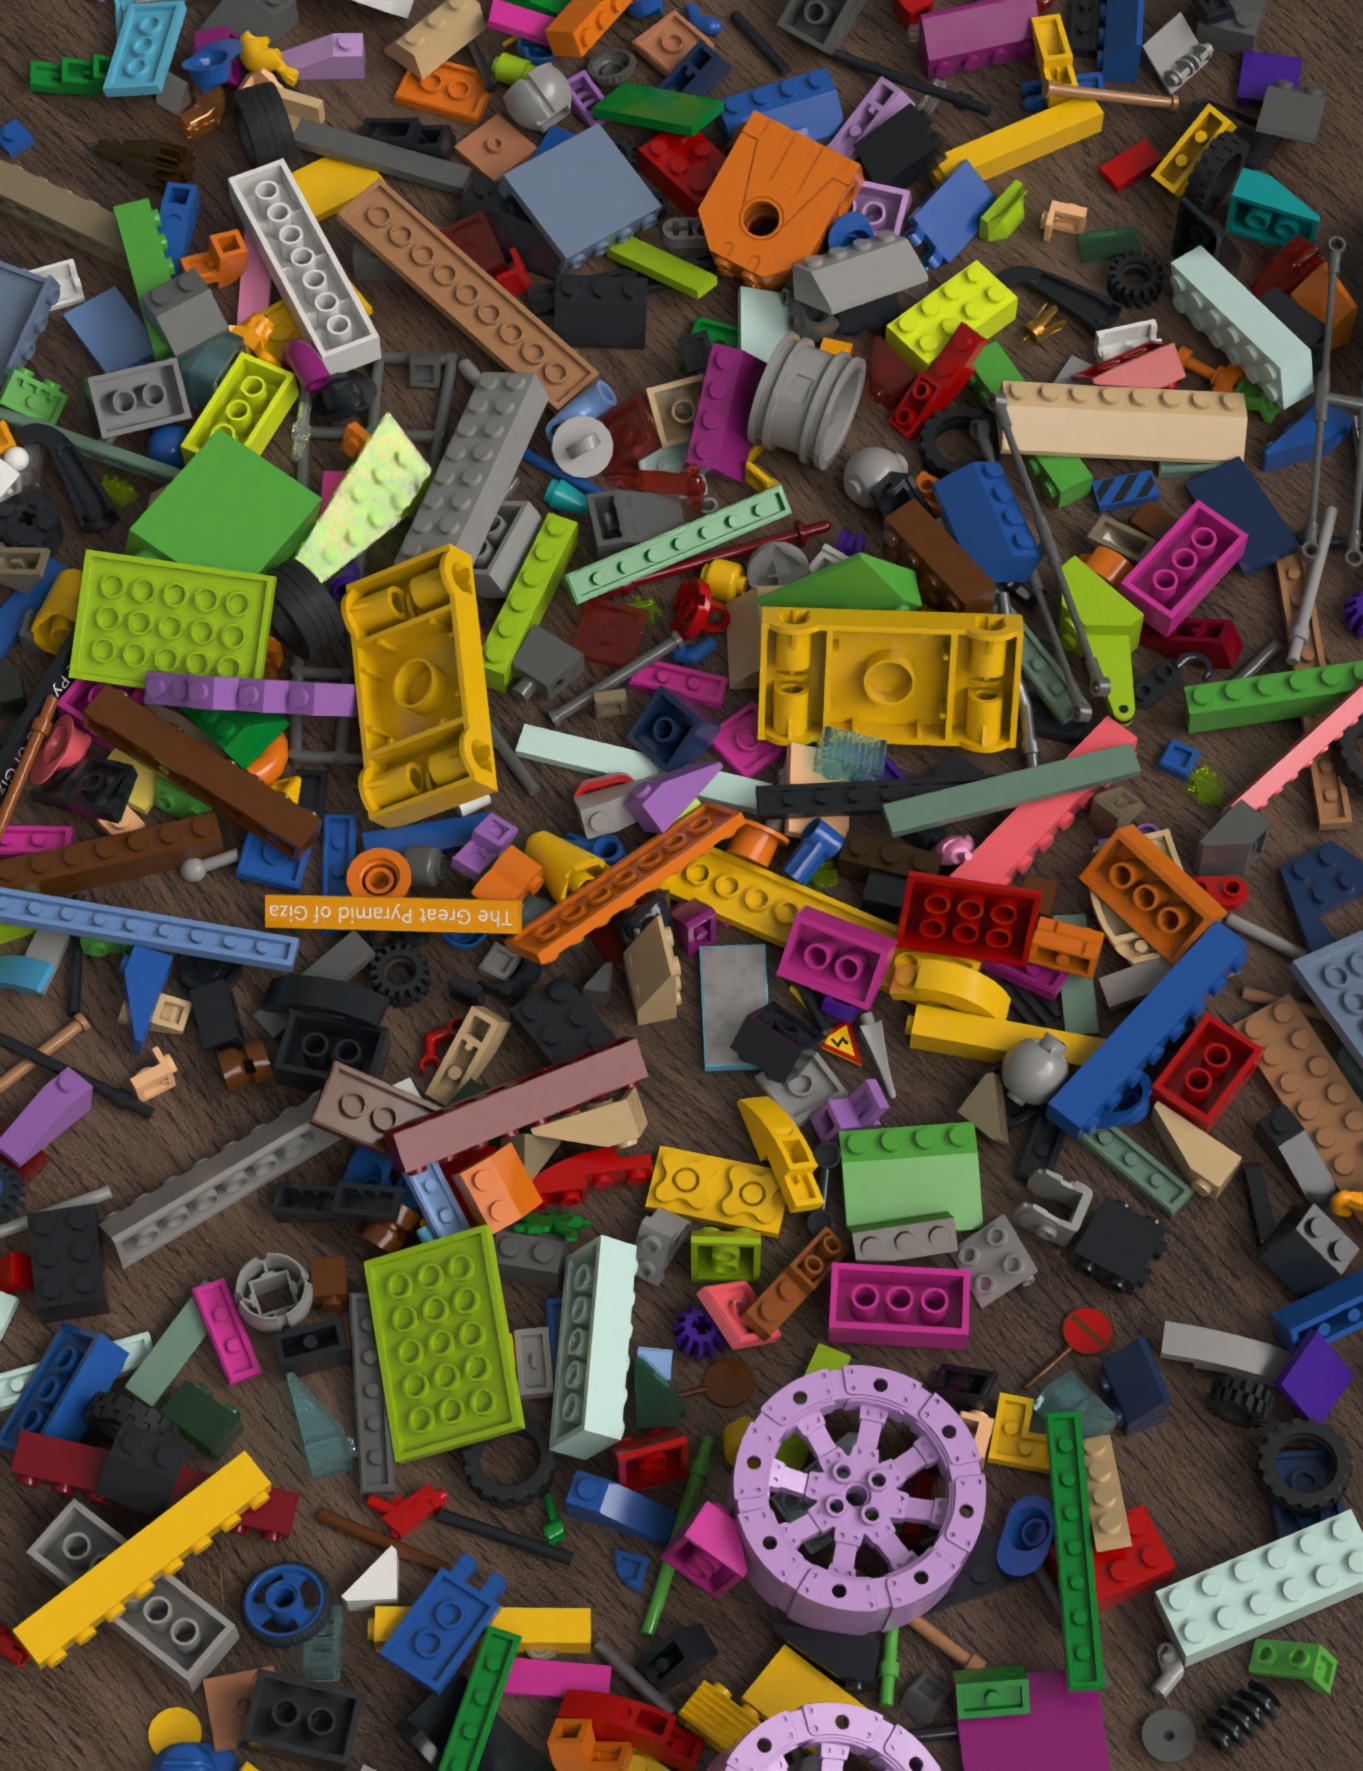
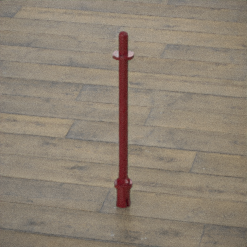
[594,519,831,602]

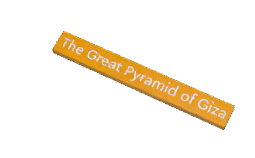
[265,894,522,934]

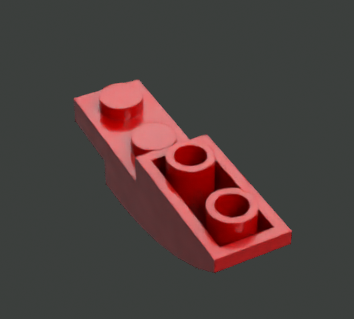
[887,322,989,439]
[532,1146,653,1211]
[554,1689,705,1771]

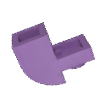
[810,1079,890,1145]

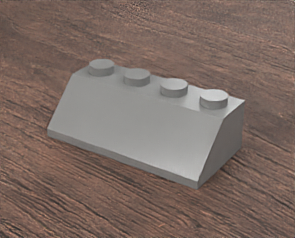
[792,230,928,315]

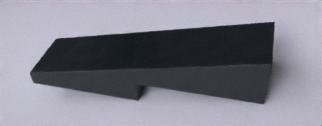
[270,1181,405,1223]

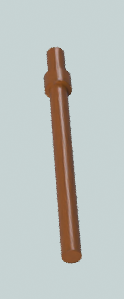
[0,695,59,842]

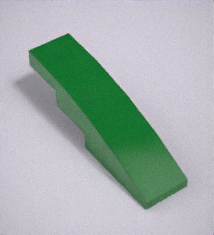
[29,54,113,95]

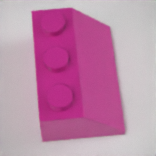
[776,905,898,1011]
[659,1500,747,1599]

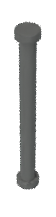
[546,630,685,728]

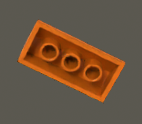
[1079,824,1228,966]

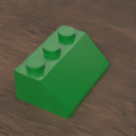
[178,706,290,770]

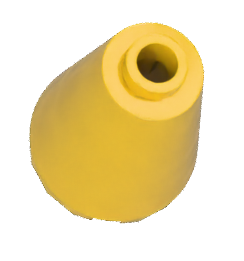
[31,569,83,655]
[525,831,610,904]

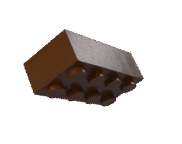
[882,498,996,614]

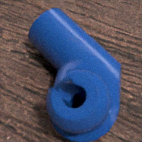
[684,3,722,36]
[670,636,717,664]

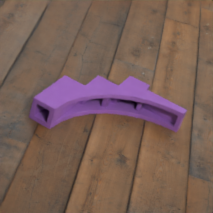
[144,671,359,717]

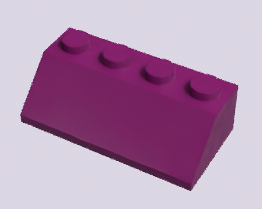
[917,0,1039,80]
[682,343,768,484]

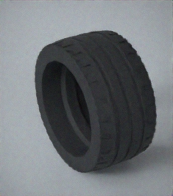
[230,81,299,170]
[265,558,346,661]

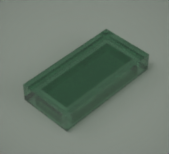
[1076,226,1142,264]

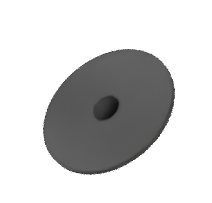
[1141,1709,1196,1763]

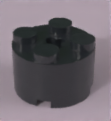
[0,489,64,558]

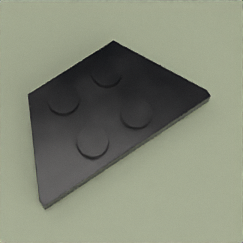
[29,754,138,824]
[911,1524,1035,1617]

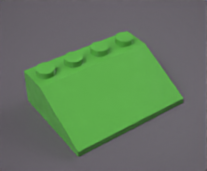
[757,552,922,611]
[838,1122,983,1242]

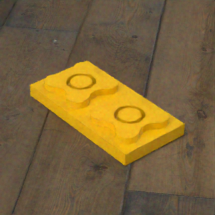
[645,1145,786,1238]

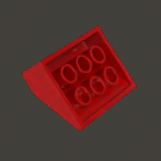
[896,870,1042,967]

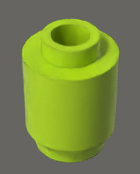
[491,52,537,86]

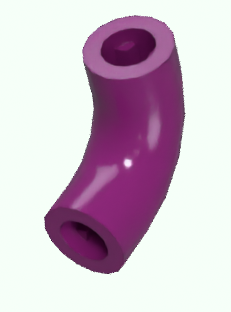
[281,338,332,392]

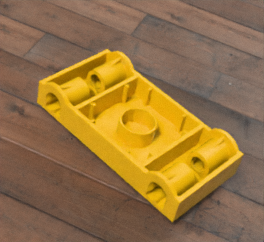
[341,543,498,829]
[758,606,1024,753]

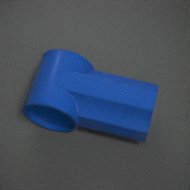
[781,817,845,886]

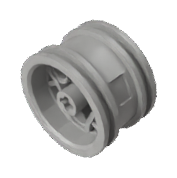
[747,332,866,470]

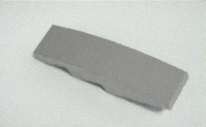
[1099,957,1241,1012]
[1160,1321,1292,1386]

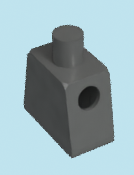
[511,624,585,703]

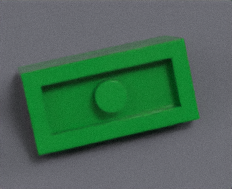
[951,1665,1030,1720]

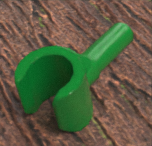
[541,1494,565,1545]

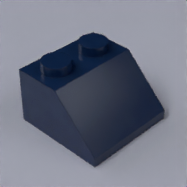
[625,685,722,773]
[1097,1336,1171,1436]

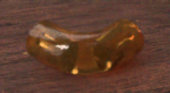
[177,78,226,143]

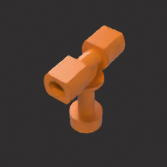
[1178,346,1245,392]

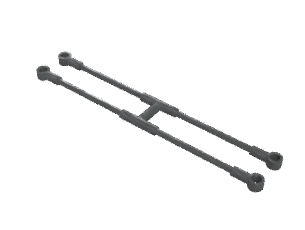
[1299,236,1363,571]
[970,392,1111,722]

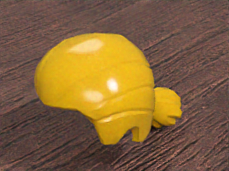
[239,30,299,86]

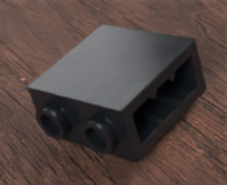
[1071,1197,1168,1297]

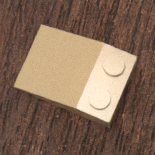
[531,1087,648,1149]

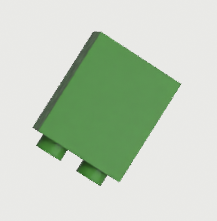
[124,428,322,575]

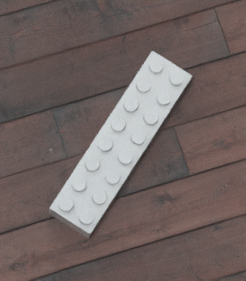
[228,158,381,375]

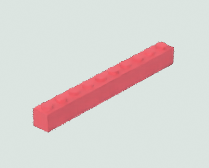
[1223,681,1363,810]

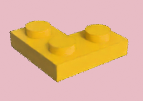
[987,1392,1049,1474]

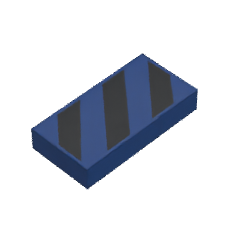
[1091,470,1159,513]

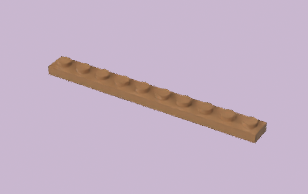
[1274,546,1353,830]

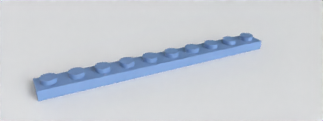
[0,887,299,973]

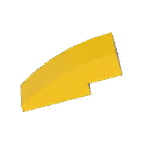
[1031,13,1079,107]

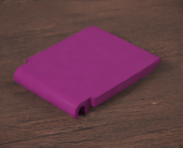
[952,1669,1111,1771]

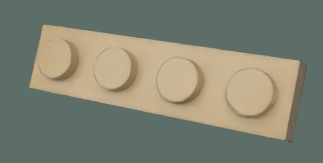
[1083,1434,1132,1552]

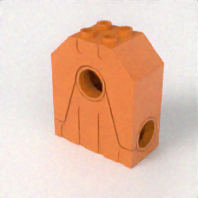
[698,110,864,292]

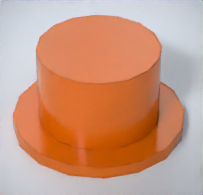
[726,818,790,869]
[346,848,412,897]

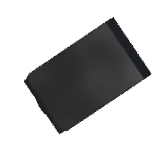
[928,1363,999,1411]

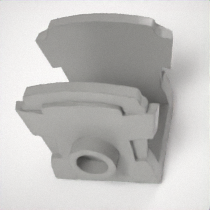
[1013,1168,1093,1246]

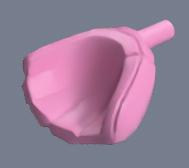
[931,835,976,866]

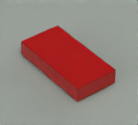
[1098,139,1164,193]

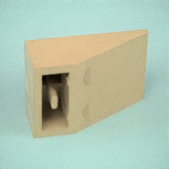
[623,915,682,1025]

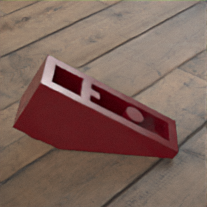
[1139,618,1243,669]

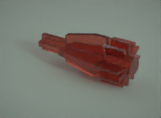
[1250,235,1326,300]

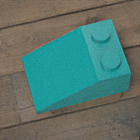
[1225,168,1321,258]

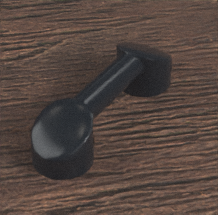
[806,1141,841,1236]

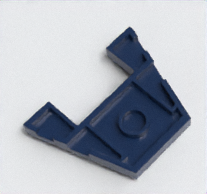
[1277,840,1363,954]

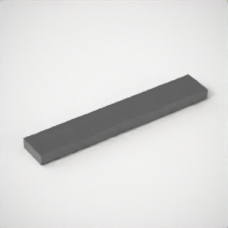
[294,118,471,196]
[348,1292,396,1496]

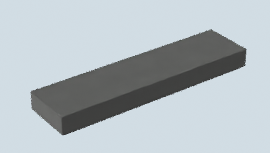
[253,930,376,1042]

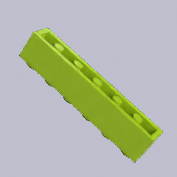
[482,513,579,693]

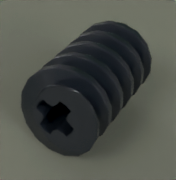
[1202,1678,1281,1758]

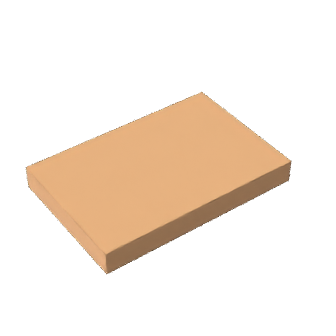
[784,742,851,847]

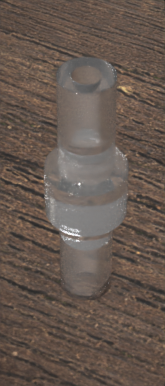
[291,402,311,461]

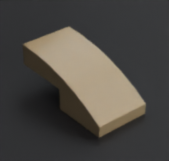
[118,993,193,1034]

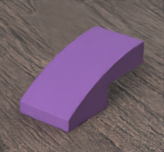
[451,812,518,883]

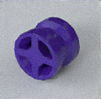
[835,529,867,557]

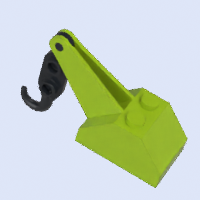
[1057,555,1213,727]

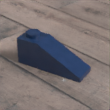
[657,39,732,97]

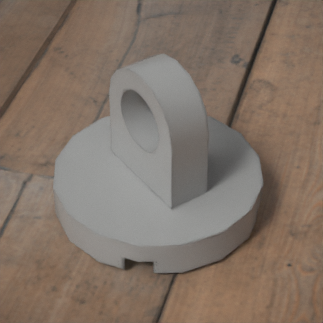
[551,416,613,478]
[747,542,809,589]

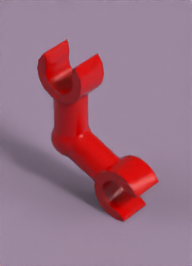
[419,1016,462,1076]

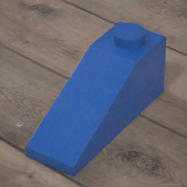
[119,944,173,1056]
[565,1470,678,1547]

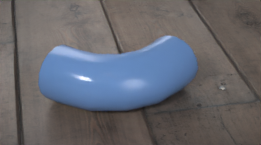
[545,380,617,443]

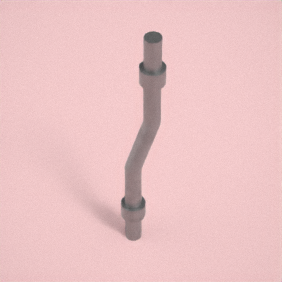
[996,592,1041,768]

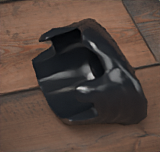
[611,889,674,948]

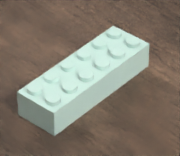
[1170,245,1314,410]
[549,1235,638,1460]
[1154,1509,1363,1668]

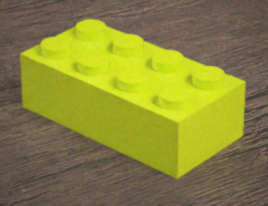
[885,260,1018,376]
[180,351,299,466]

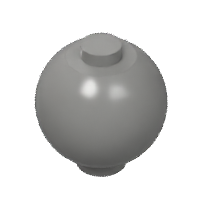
[843,447,908,509]
[1001,1032,1069,1106]

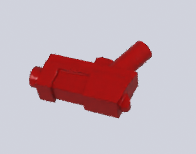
[366,1483,449,1540]

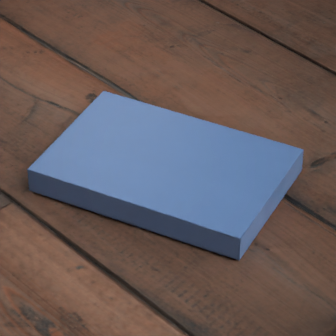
[63,286,154,374]

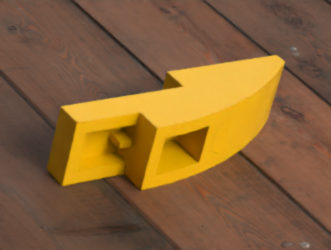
[737,1096,825,1213]

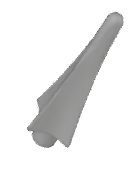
[858,1012,896,1099]

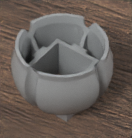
[503,63,572,133]
[234,1253,313,1333]

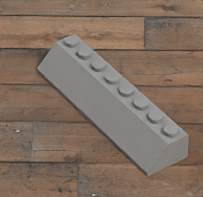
[99,1089,342,1269]

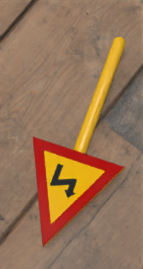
[789,986,862,1067]

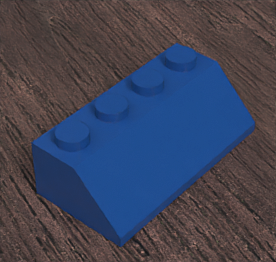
[1096,0,1144,83]
[715,67,845,144]
[931,462,1042,582]
[0,1322,130,1455]

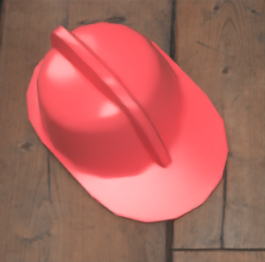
[30,714,91,785]

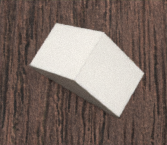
[341,1545,400,1611]

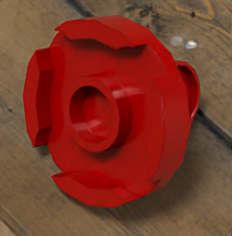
[669,577,731,641]

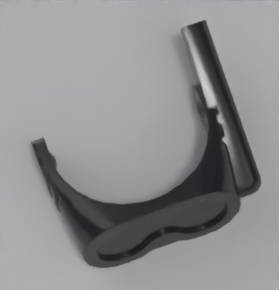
[477,933,543,1004]

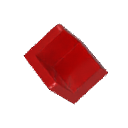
[494,247,534,296]

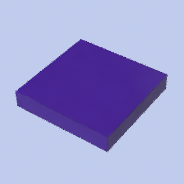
[1236,50,1302,107]
[1273,1329,1354,1424]

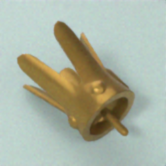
[1022,303,1067,345]

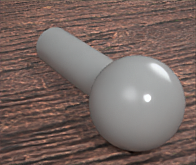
[180,848,240,882]

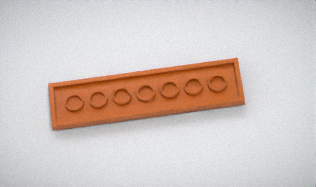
[504,801,746,965]

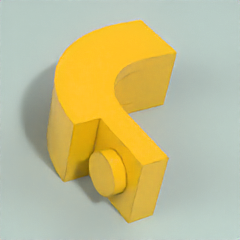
[889,959,1011,1020]

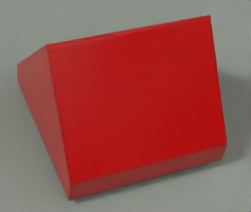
[0,1251,34,1293]

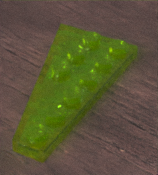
[293,411,435,583]

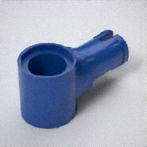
[565,831,627,867]

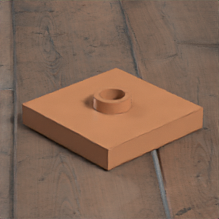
[632,10,714,77]
[454,113,538,184]
[203,1665,275,1752]

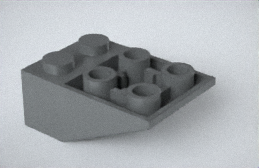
[586,489,685,561]

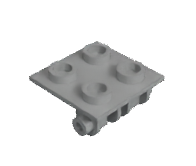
[1142,12,1214,95]
[949,1214,1038,1309]

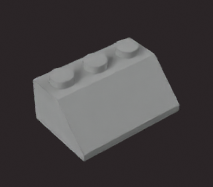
[473,501,544,598]

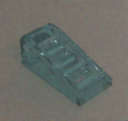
[302,1604,343,1682]

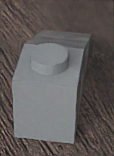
[573,772,667,840]

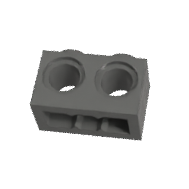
[781,275,840,342]

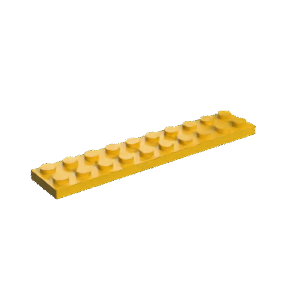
[655,847,981,1011]

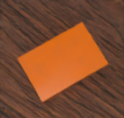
[394,61,498,126]

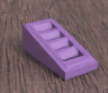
[567,69,611,128]

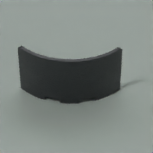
[394,1670,556,1771]

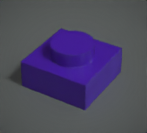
[821,995,861,1023]

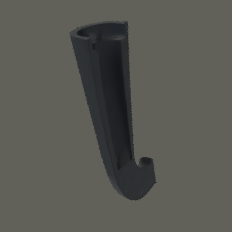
[995,266,1123,335]
[14,423,121,533]

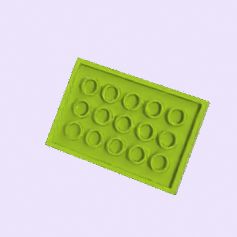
[69,549,277,689]
[364,1224,526,1464]

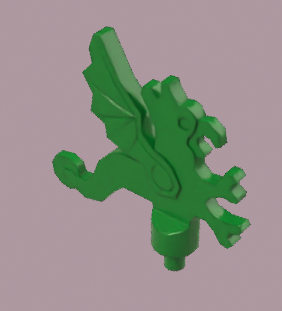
[513,1211,591,1241]

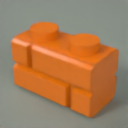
[1028,916,1105,979]

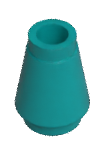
[543,478,587,516]

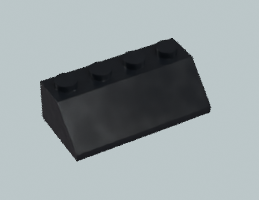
[451,175,565,282]

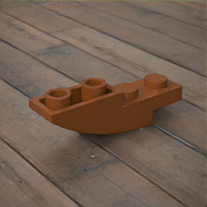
[740,1226,851,1342]

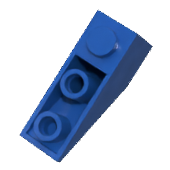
[157,181,201,279]
[1260,403,1353,472]

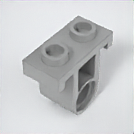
[635,1207,691,1286]

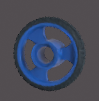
[240,1561,333,1649]

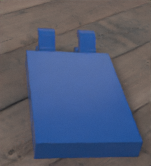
[901,159,997,271]
[379,1552,507,1696]

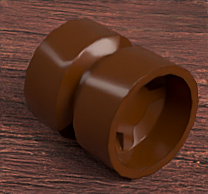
[216,1038,274,1093]
[359,1204,421,1253]

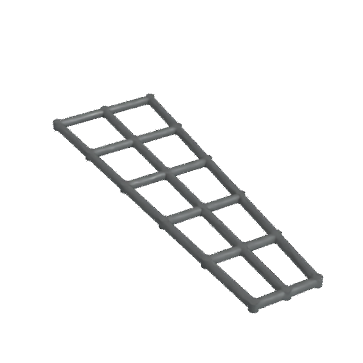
[288,350,458,767]

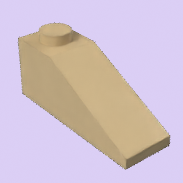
[425,1006,512,1106]
[1151,1101,1242,1201]

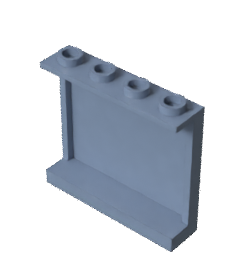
[498,123,662,274]
[0,261,61,392]

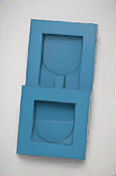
[0,955,56,996]

